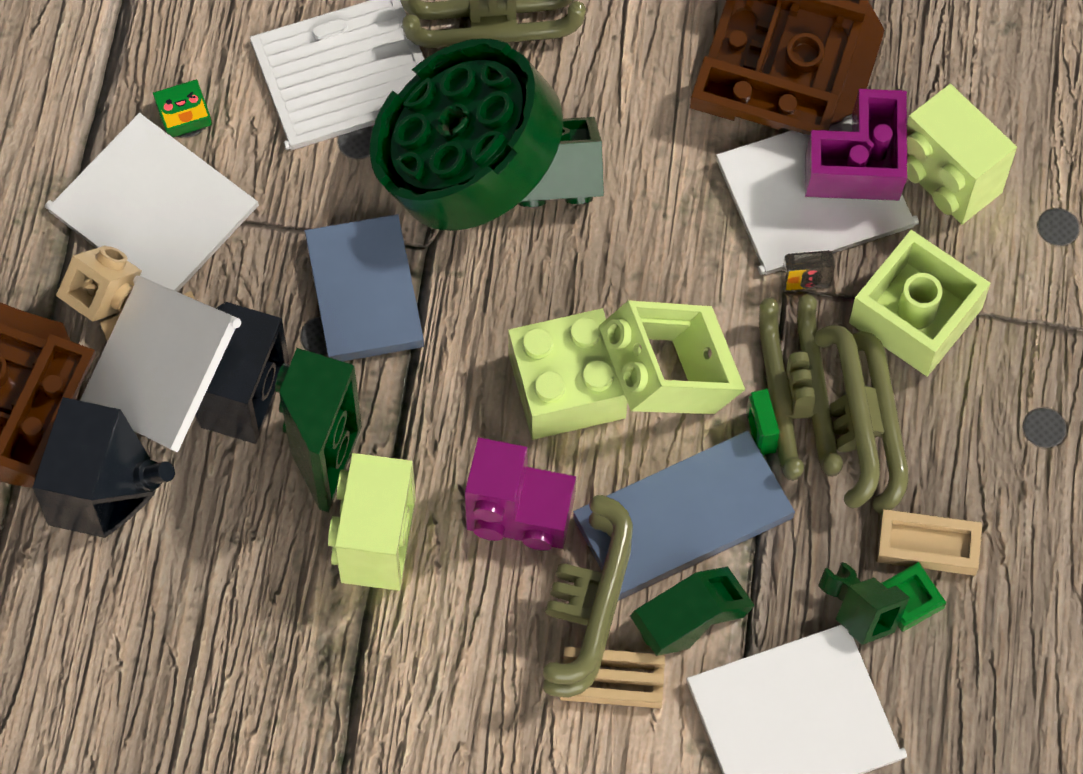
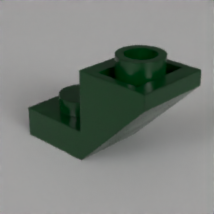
[630,566,755,656]

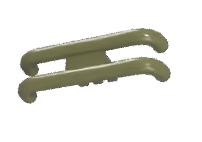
[400,0,586,48]
[759,294,843,481]
[814,325,909,514]
[543,495,633,698]

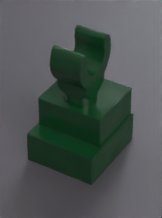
[818,562,910,645]

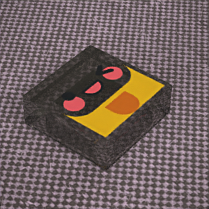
[781,250,835,292]

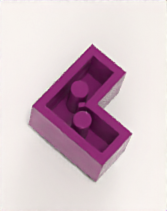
[805,89,907,201]
[465,437,576,551]

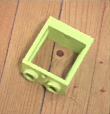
[598,300,745,414]

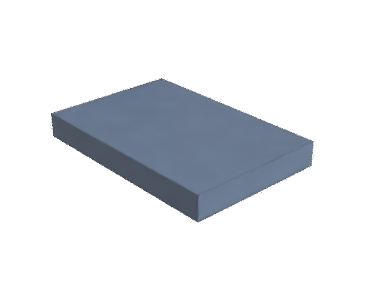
[305,214,424,362]

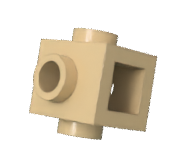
[56,245,142,322]

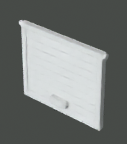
[250,0,424,151]
[45,113,259,292]
[716,118,919,275]
[80,276,241,452]
[686,625,907,774]

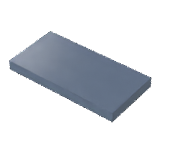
[573,430,795,601]

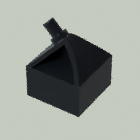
[195,302,289,444]
[33,397,175,538]

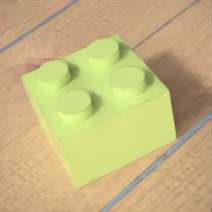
[907,83,1017,225]
[849,230,991,377]
[508,308,627,440]
[328,453,416,591]

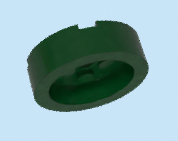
[369,38,563,231]

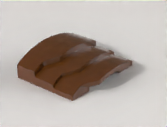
[690,0,885,136]
[0,302,96,488]

